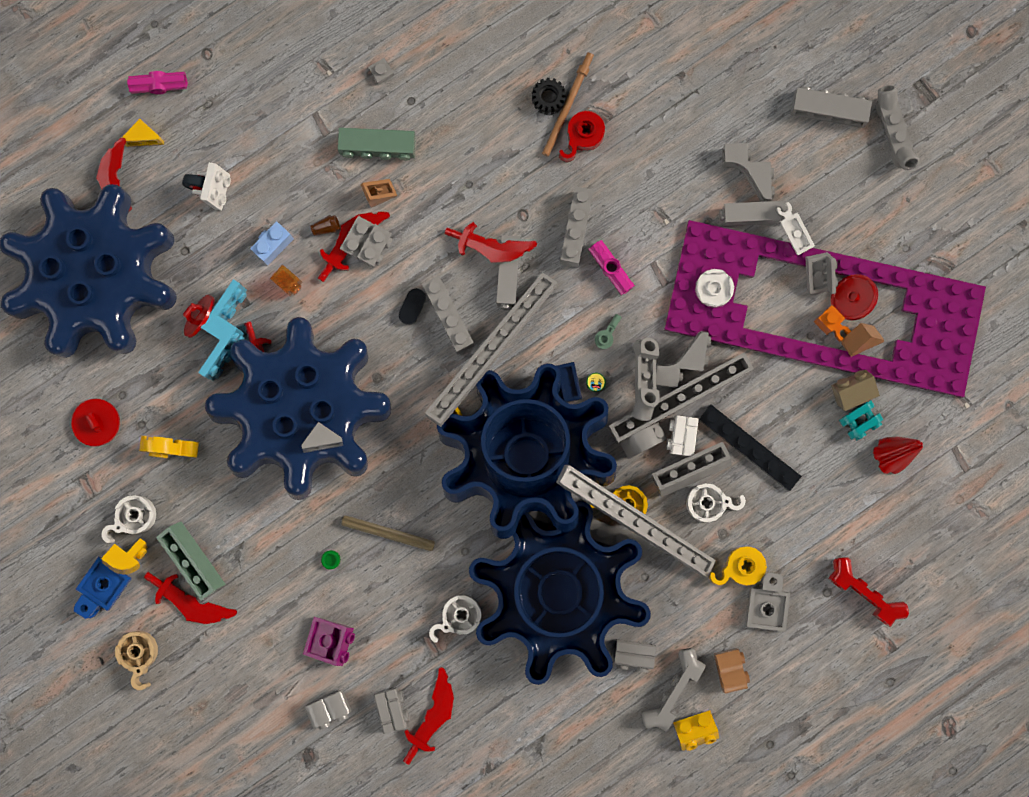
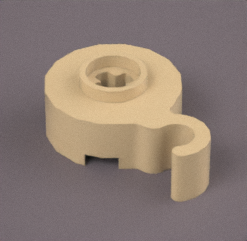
[115,631,158,690]

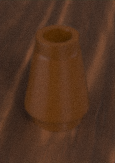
[310,215,340,236]

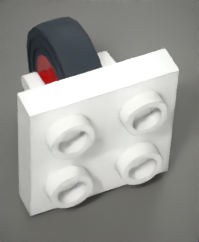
[182,162,231,211]

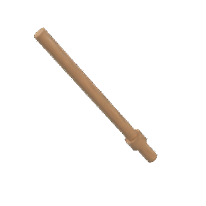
[542,52,594,157]

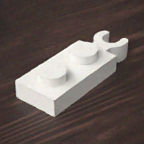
[776,202,815,255]

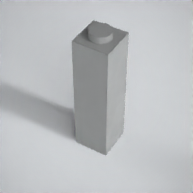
[719,200,794,226]
[496,235,521,310]

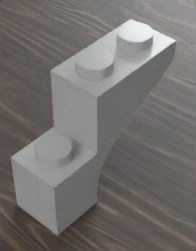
[722,143,775,202]
[656,331,711,388]

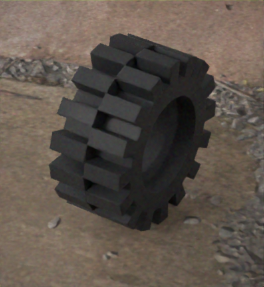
[532,78,566,115]

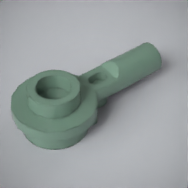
[595,314,622,349]

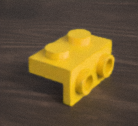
[673,710,719,751]

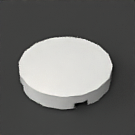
[695,269,734,308]

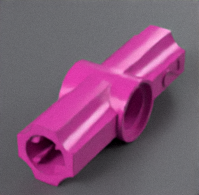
[127,71,188,94]
[588,240,635,296]

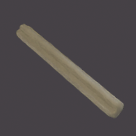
[341,516,435,551]

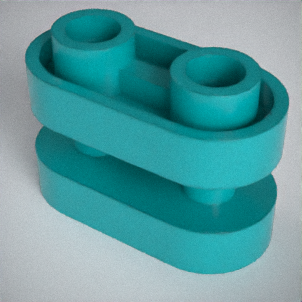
[839,400,884,441]

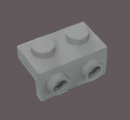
[805,252,838,294]

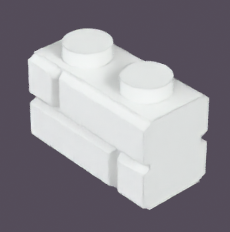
[666,415,699,457]

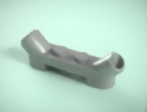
[875,85,920,170]
[632,338,659,421]
[641,648,706,732]

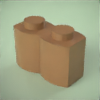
[714,648,750,693]

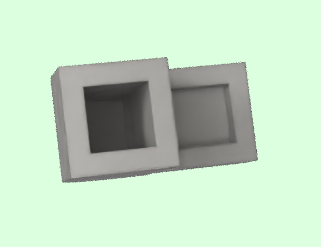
[620,423,667,459]

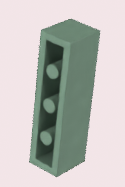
[338,128,416,161]
[156,522,225,601]

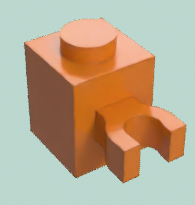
[813,305,851,342]

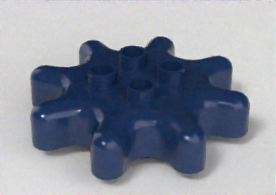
[0,184,177,358]
[205,317,391,500]
[437,363,617,539]
[469,501,651,685]

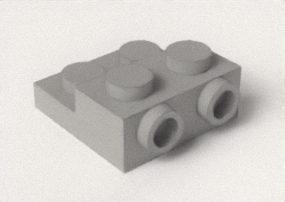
[340,216,393,268]

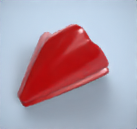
[873,437,923,474]

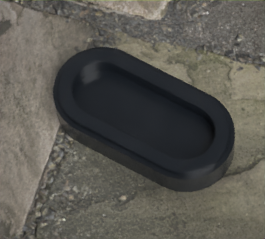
[399,288,426,325]

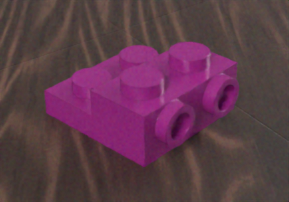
[303,617,355,666]

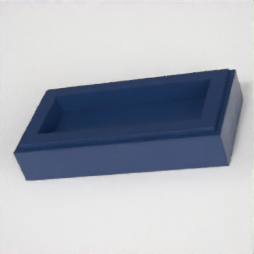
[556,362,582,403]

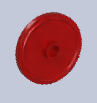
[831,274,878,321]
[183,294,215,338]
[71,399,120,446]

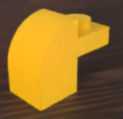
[101,538,147,575]

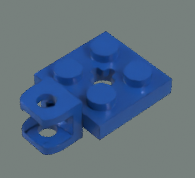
[74,556,132,619]

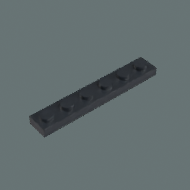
[699,404,802,491]

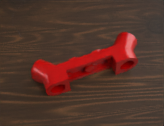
[828,557,909,627]

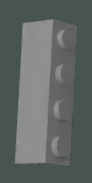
[790,86,872,128]
[560,186,594,268]
[422,275,474,354]
[652,442,732,497]

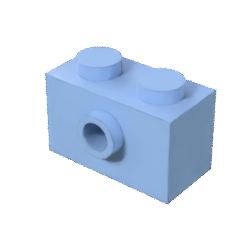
[250,221,294,266]

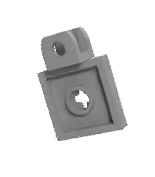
[746,571,790,632]

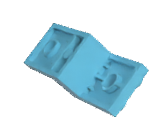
[198,279,247,381]

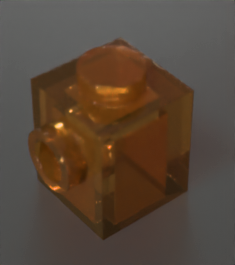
[270,264,303,296]

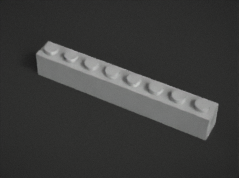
[607,352,754,444]

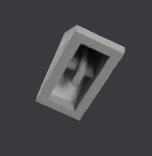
[302,422,343,453]

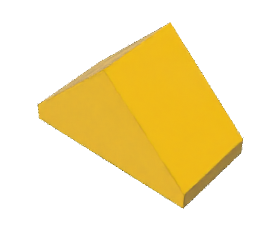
[122,118,164,147]

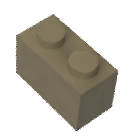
[831,370,880,411]

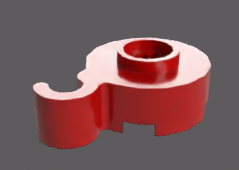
[559,111,605,162]

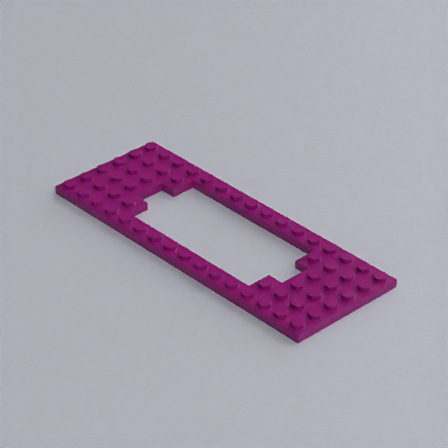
[664,220,986,398]

